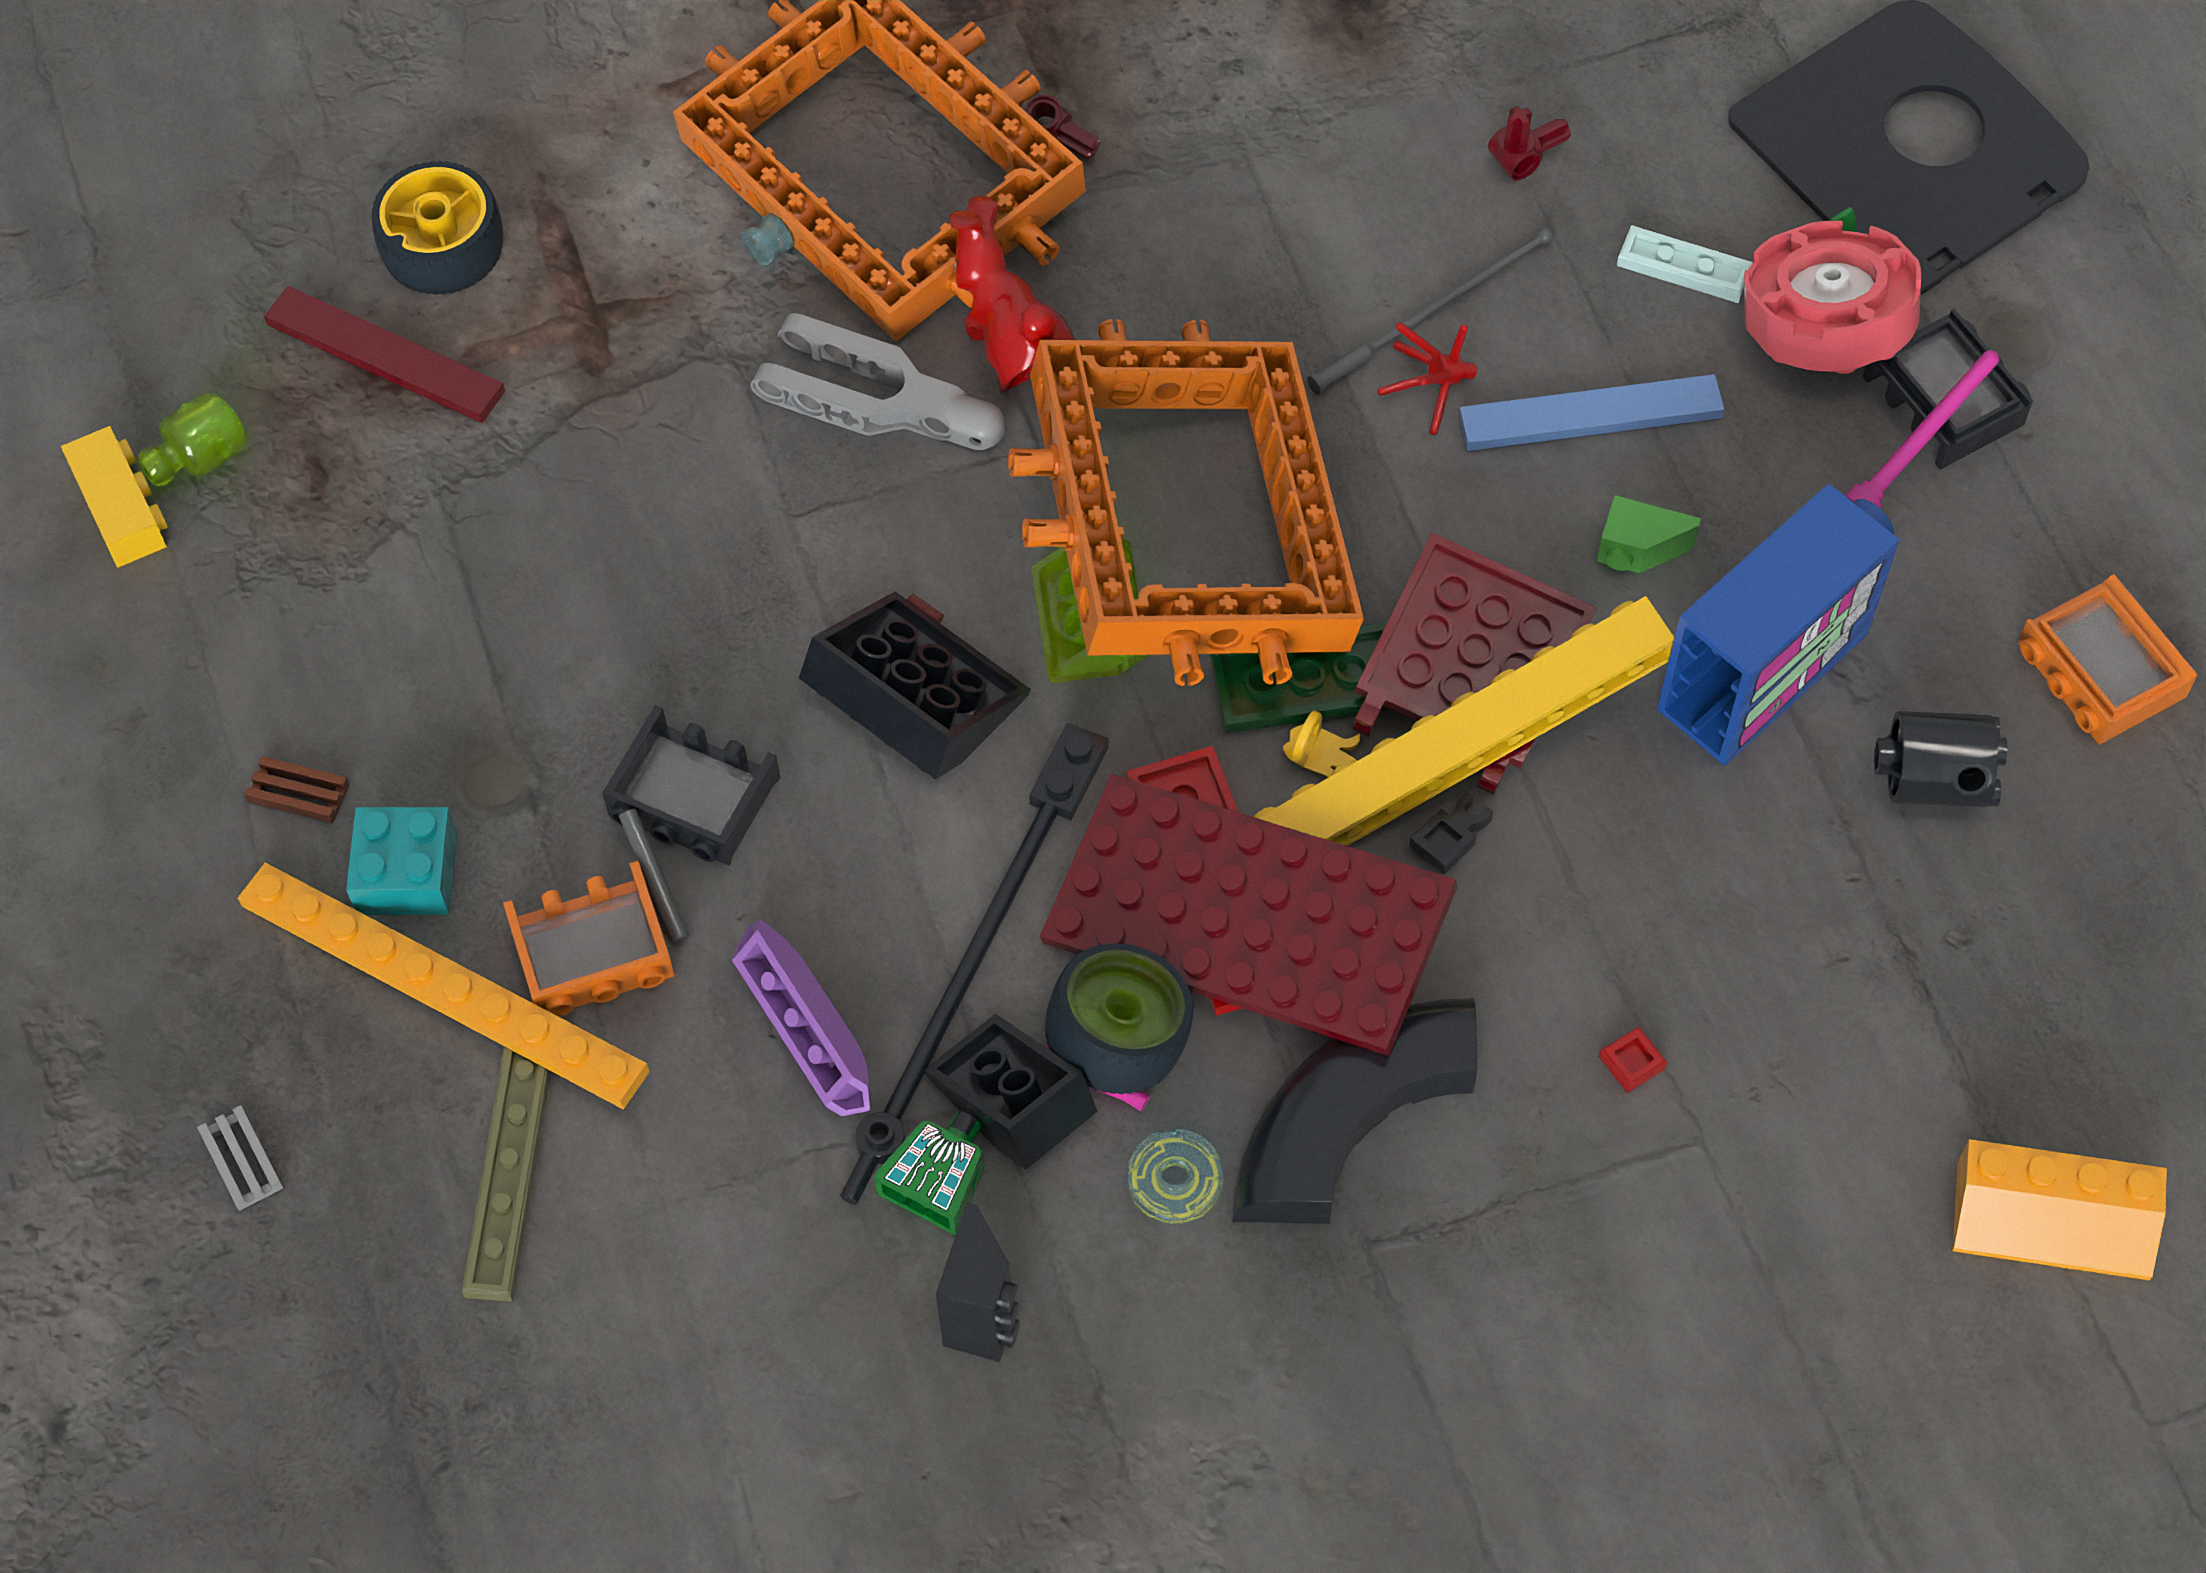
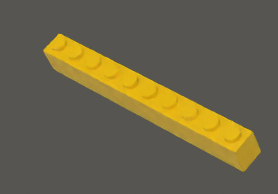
[1253,596,1674,846]

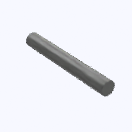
[619,809,690,943]

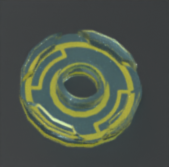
[1128,1129,1223,1224]

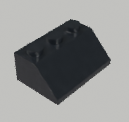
[936,1202,1020,1362]

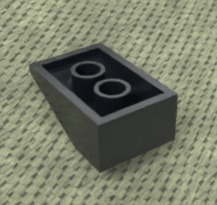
[924,1014,1098,1170]

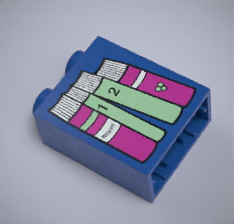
[1657,483,1900,766]

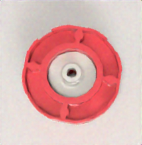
[1744,221,1921,374]

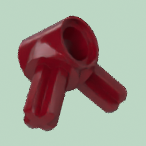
[1025,95,1100,160]
[1488,106,1571,181]

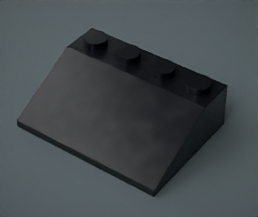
[799,591,1031,779]

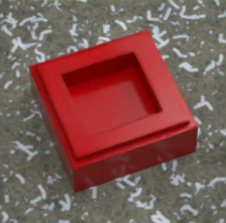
[1599,1026,1668,1093]

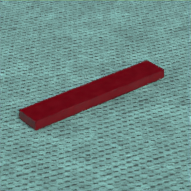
[264,286,505,423]

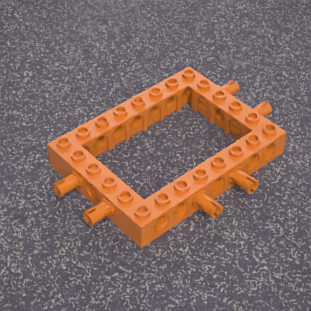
[673,0,1086,342]
[1008,319,1364,686]

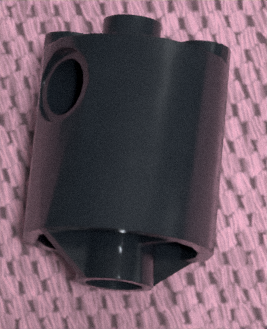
[1874,711,2008,807]

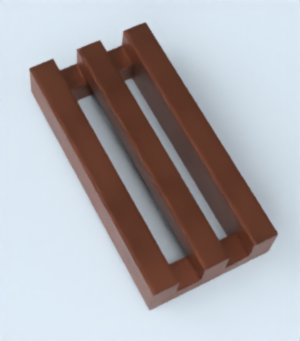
[244,756,350,823]

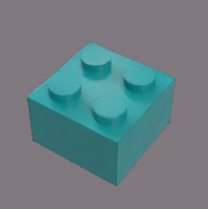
[346,807,457,915]

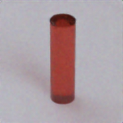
[907,593,944,623]

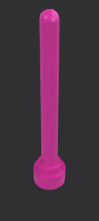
[1844,350,1999,508]

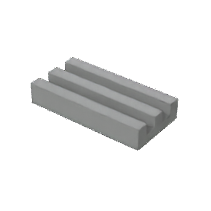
[197,1105,283,1211]

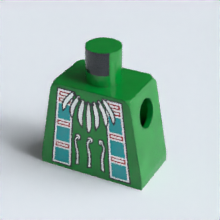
[874,1111,985,1236]

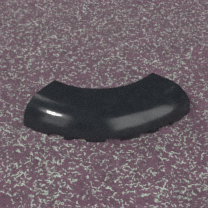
[1232,998,1477,1224]

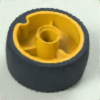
[372,161,503,295]

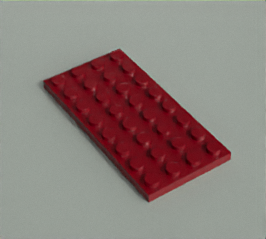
[1039,774,1458,1056]

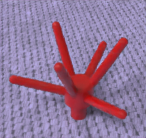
[1377,322,1477,435]

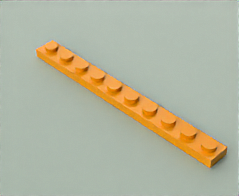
[238,862,650,1110]

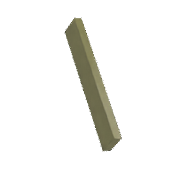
[462,1046,551,1302]

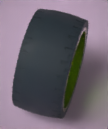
[1045,943,1194,1094]

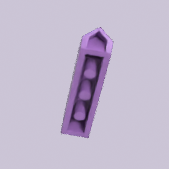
[732,920,871,1116]

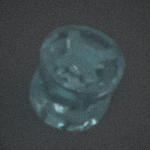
[741,213,794,267]

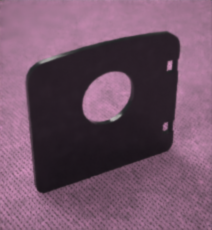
[1728,0,2089,295]

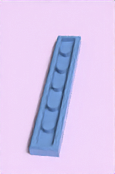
[1459,374,1724,451]

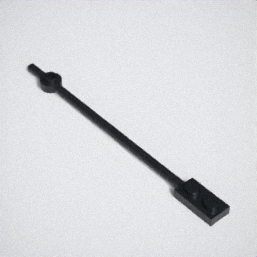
[840,723,1109,1205]

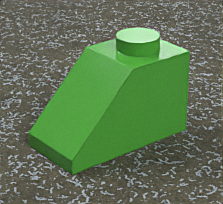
[1596,495,1701,573]

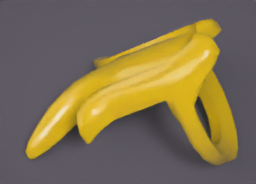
[1283,710,1360,778]

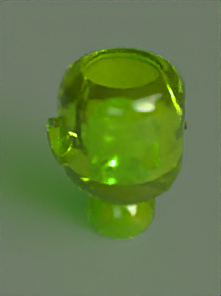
[137,392,247,487]

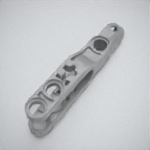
[750,313,1006,450]

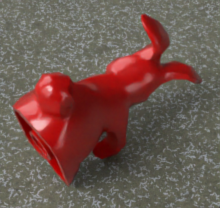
[949,196,1075,393]

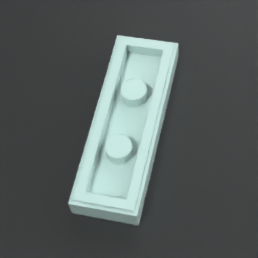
[1617,225,1753,303]

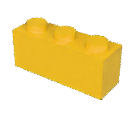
[61,426,168,568]

